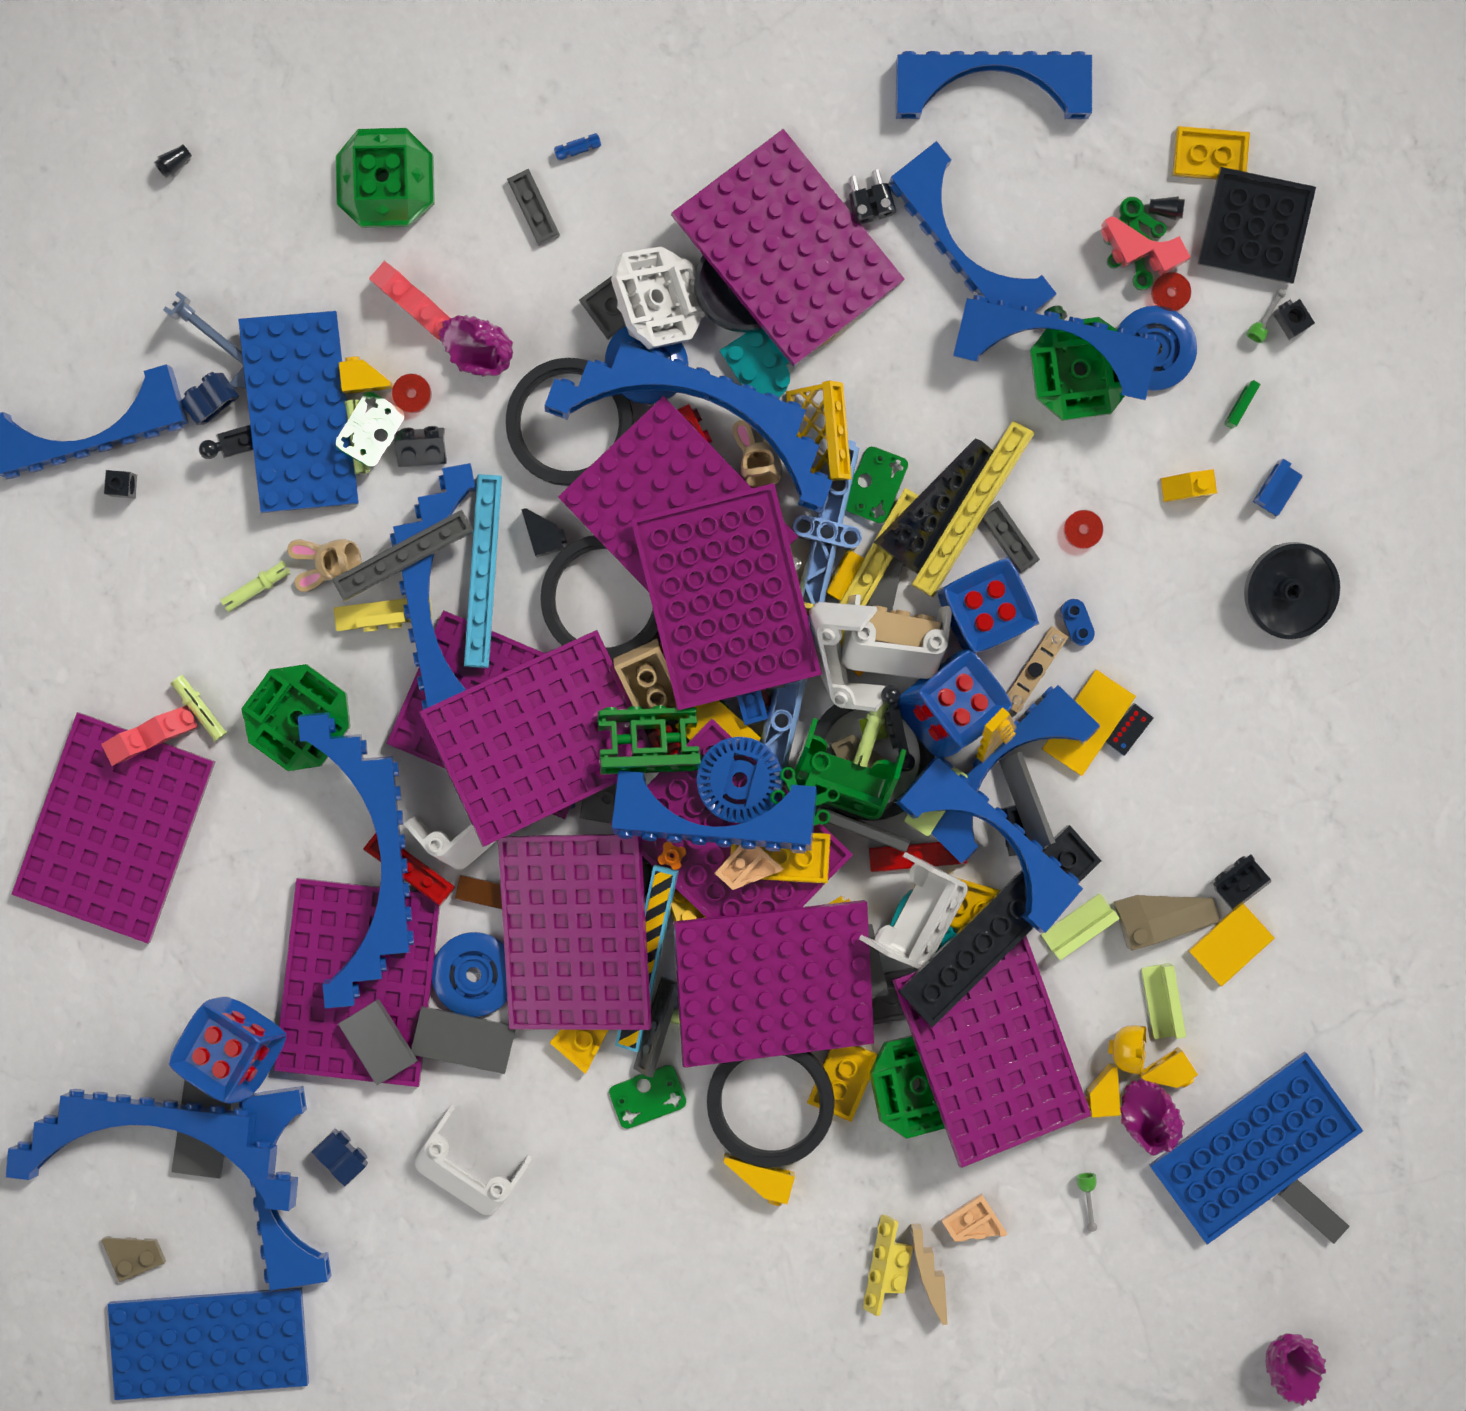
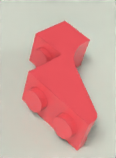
[1101,217,1191,276]
[369,260,450,341]
[101,705,198,766]

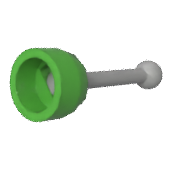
[1246,289,1286,343]
[1076,1173,1097,1232]

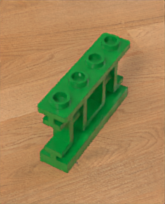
[597,705,701,775]

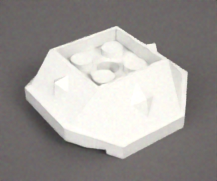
[611,246,705,350]

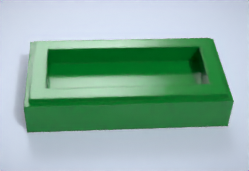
[1225,380,1261,429]

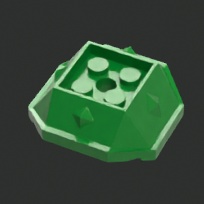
[336,128,435,228]
[1030,317,1125,421]
[241,664,351,771]
[869,1035,945,1139]

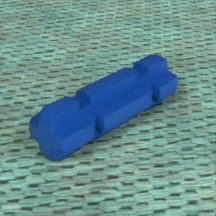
[554,133,601,160]

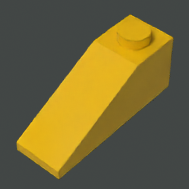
[723,1153,795,1206]

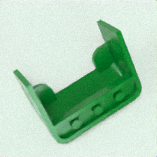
[794,718,906,819]

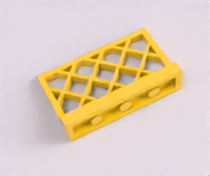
[786,380,852,487]

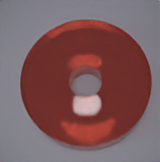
[1151,272,1191,311]
[392,374,432,413]
[1063,510,1103,549]

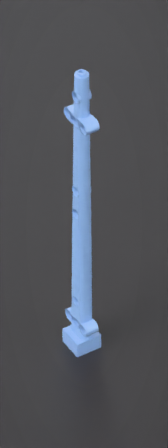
[760,440,862,784]

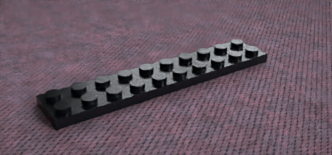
[898,825,1102,1028]

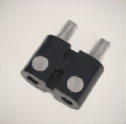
[848,170,897,224]

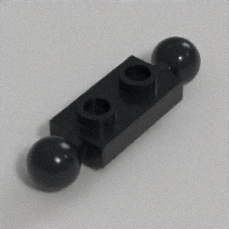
[199,425,253,459]
[881,685,915,772]

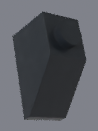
[521,508,567,557]

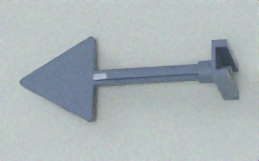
[163,291,246,389]

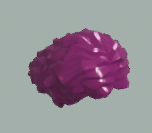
[439,315,513,377]
[1120,1079,1185,1156]
[1265,1333,1326,1406]

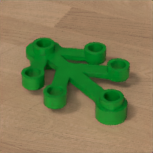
[1103,197,1167,291]
[770,752,840,826]

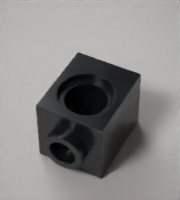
[1274,299,1315,340]
[104,470,137,499]

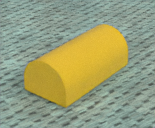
[827,550,864,601]

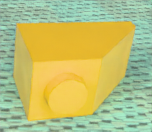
[339,356,394,394]
[1160,469,1217,502]
[1139,1047,1198,1088]
[1085,1063,1121,1118]

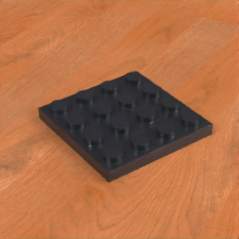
[1197,167,1316,284]

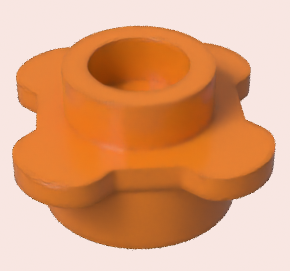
[658,842,686,870]

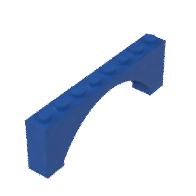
[896,51,1092,119]
[889,141,1057,312]
[953,295,1160,401]
[0,364,189,479]
[931,685,1100,864]
[895,757,1083,933]
[612,771,817,854]
[239,1086,332,1290]

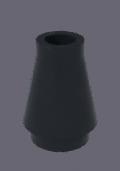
[154,144,192,178]
[1149,196,1185,221]

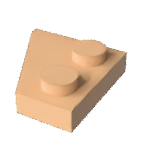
[715,845,783,890]
[941,1193,1007,1242]

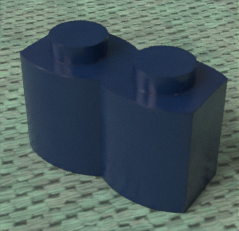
[180,372,239,425]
[312,1128,368,1186]

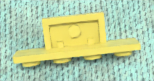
[334,597,433,632]
[863,1215,913,1316]

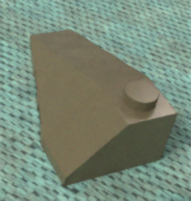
[1113,895,1220,951]

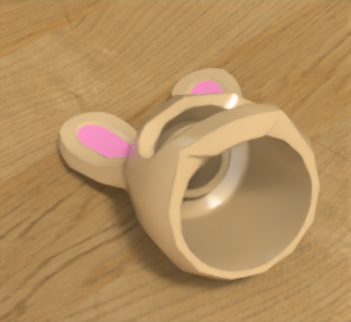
[733,420,782,488]
[287,539,362,592]

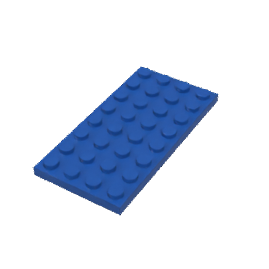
[238,311,359,513]
[1149,1051,1363,1245]
[107,1287,309,1400]

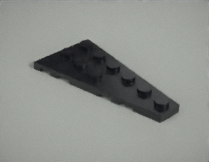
[873,438,994,574]

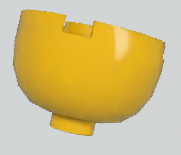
[1108,1025,1147,1074]

